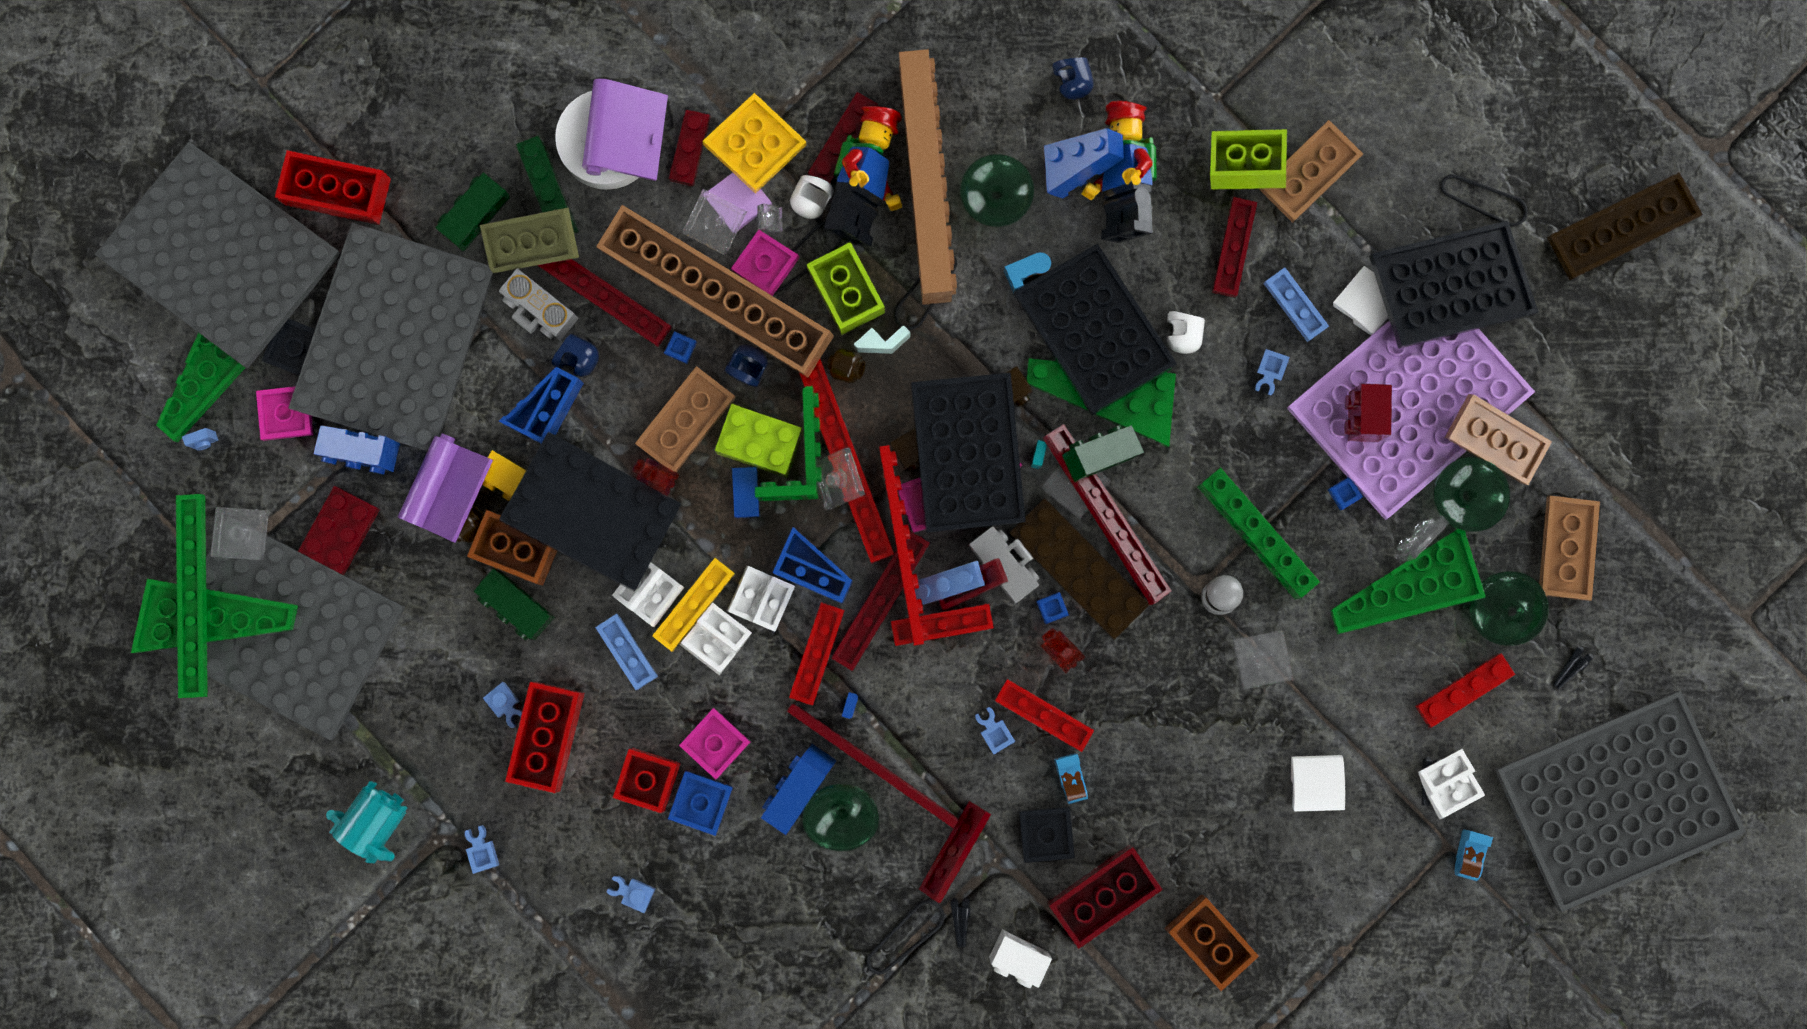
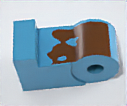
[1004,252,1051,294]
[1054,753,1088,804]
[1454,829,1493,881]

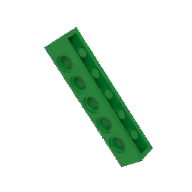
[1197,467,1320,600]

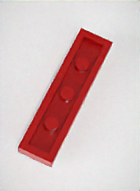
[789,602,845,706]
[891,604,994,646]
[1415,653,1515,728]
[994,679,1094,752]

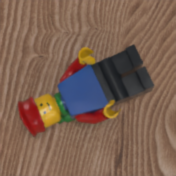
[1081,101,1157,243]
[824,106,902,247]

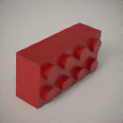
[275,150,391,225]
[505,682,585,793]

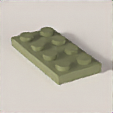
[480,208,579,273]

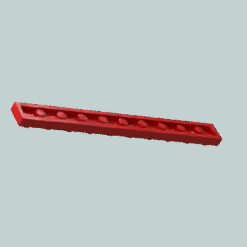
[799,359,894,564]

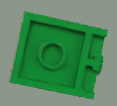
[755,386,822,502]

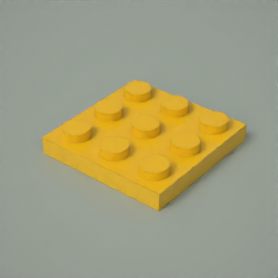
[703,93,807,194]

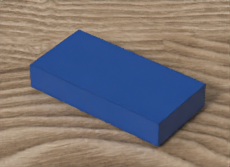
[732,467,760,518]

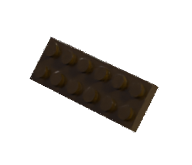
[1547,172,1703,280]
[1009,498,1150,640]

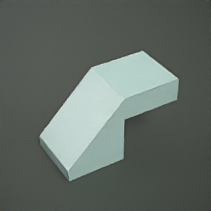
[854,325,910,354]

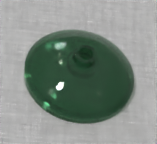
[960,154,1034,227]
[1434,457,1510,532]
[1470,571,1549,646]
[803,784,879,851]

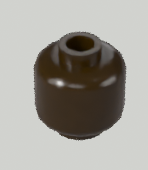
[827,348,866,383]
[457,506,484,543]

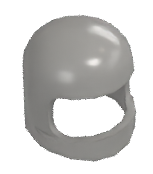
[1201,575,1243,615]

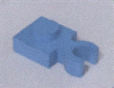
[1255,349,1290,395]
[483,682,522,728]
[975,707,1015,754]
[465,825,499,874]
[607,876,656,913]

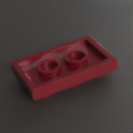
[298,486,380,575]

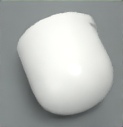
[790,175,834,219]
[1167,311,1205,354]

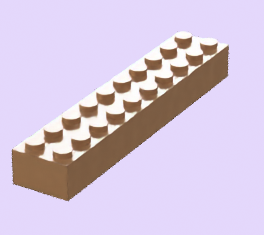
[899,49,957,305]
[596,205,834,378]

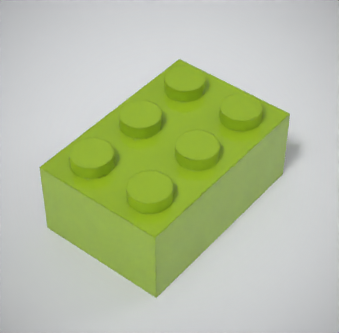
[1210,129,1287,189]
[806,242,885,335]
[715,404,804,478]

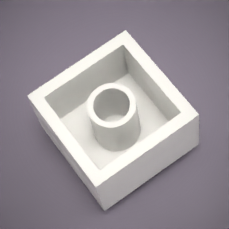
[989,929,1052,989]

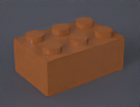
[467,510,557,586]
[1164,894,1259,991]

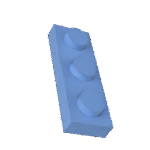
[1263,268,1329,342]
[915,561,985,606]
[595,614,658,690]

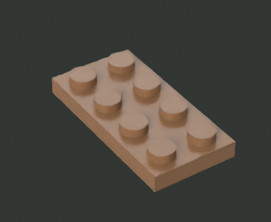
[1259,120,1363,223]
[635,366,736,474]
[1444,394,1552,485]
[1538,496,1600,601]

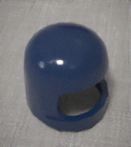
[1052,57,1094,100]
[551,334,599,377]
[724,344,768,387]

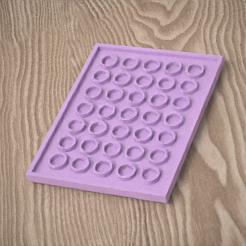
[1287,321,1535,520]

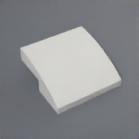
[1333,266,1389,335]
[612,562,684,627]
[727,566,795,632]
[680,603,752,675]
[1418,749,1485,819]
[1291,755,1345,811]

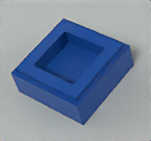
[664,331,697,364]
[1327,477,1363,511]
[1036,592,1069,625]
[842,692,859,719]

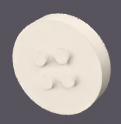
[555,91,639,190]

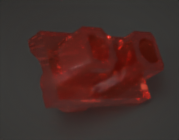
[632,457,680,496]
[1041,628,1085,673]

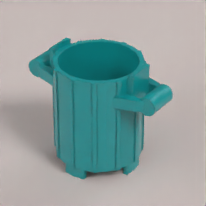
[326,781,408,864]

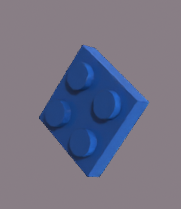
[668,770,733,836]

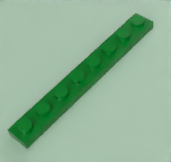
[176,494,208,698]

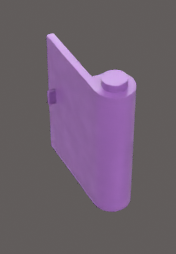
[582,79,668,181]
[397,433,493,543]

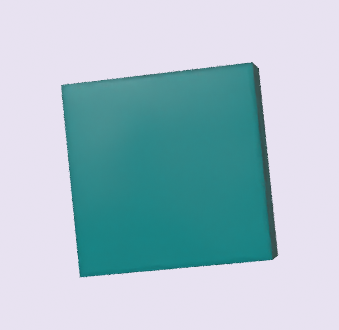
[1031,440,1047,469]

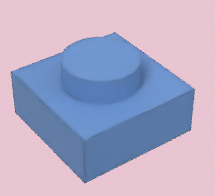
[182,428,218,450]

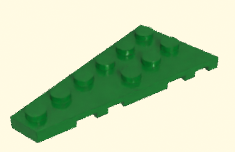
[156,332,246,443]
[1026,358,1176,448]
[1330,526,1486,635]
[131,579,298,653]

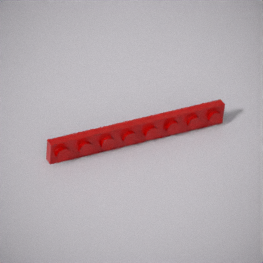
[879,445,928,646]

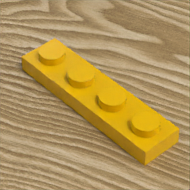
[652,558,735,652]

